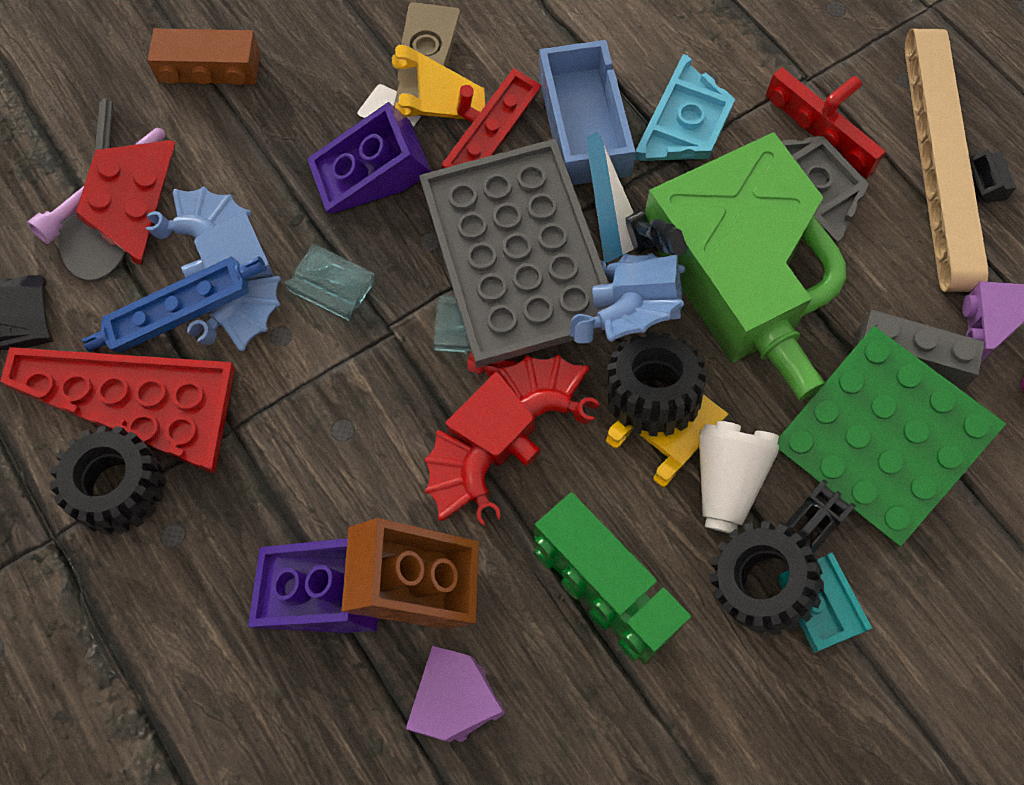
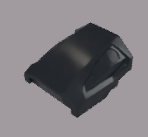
[0,275,53,350]

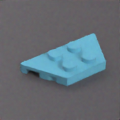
[634,54,735,161]

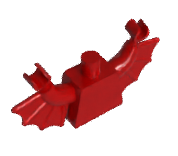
[424,355,600,526]

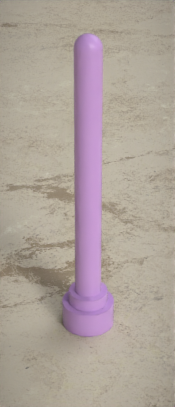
[27,128,165,244]

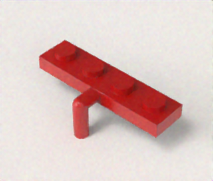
[766,67,886,179]
[441,68,542,169]

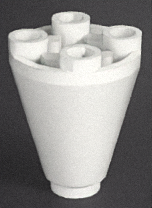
[699,421,779,533]

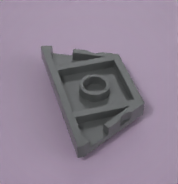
[781,136,869,246]

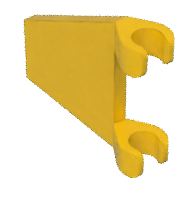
[392,45,485,120]
[606,394,728,487]

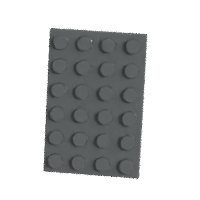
[419,138,609,368]

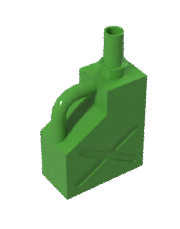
[645,132,846,401]

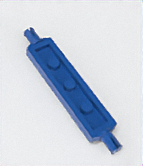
[82,256,267,353]

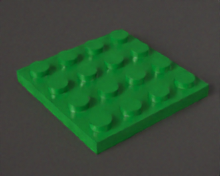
[777,326,1006,547]

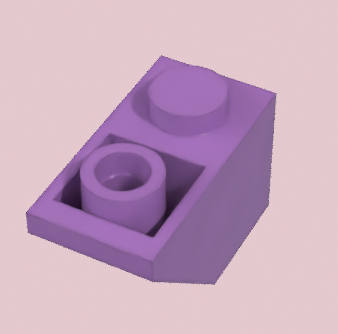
[962,281,1024,362]

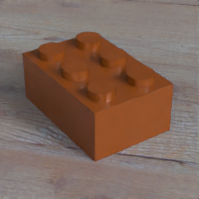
[341,518,479,629]

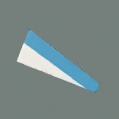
[586,131,634,263]

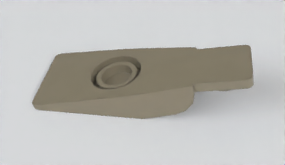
[394,2,460,116]

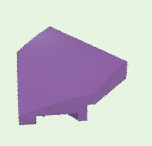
[406,646,506,742]

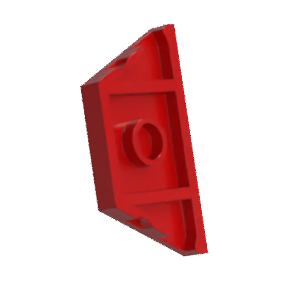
[76,140,175,265]

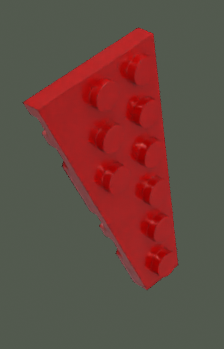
[0,347,235,474]

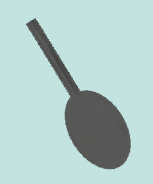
[59,98,126,282]

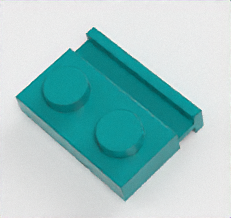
[776,553,872,654]

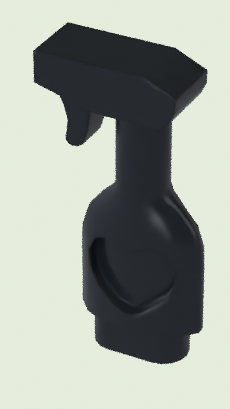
[625,210,686,256]

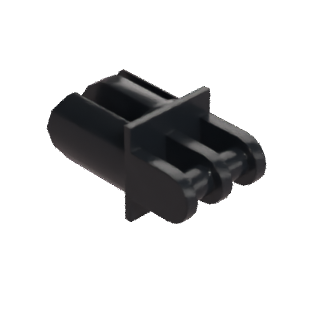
[784,479,856,553]

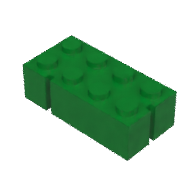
[533,492,691,665]

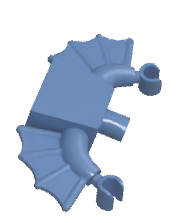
[146,187,281,351]
[570,253,685,343]

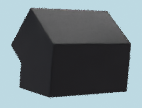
[969,149,1017,203]

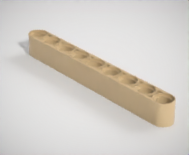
[905,29,988,292]

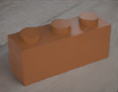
[147,28,260,85]

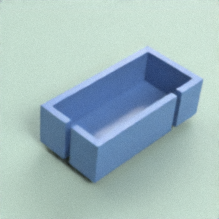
[538,40,636,185]

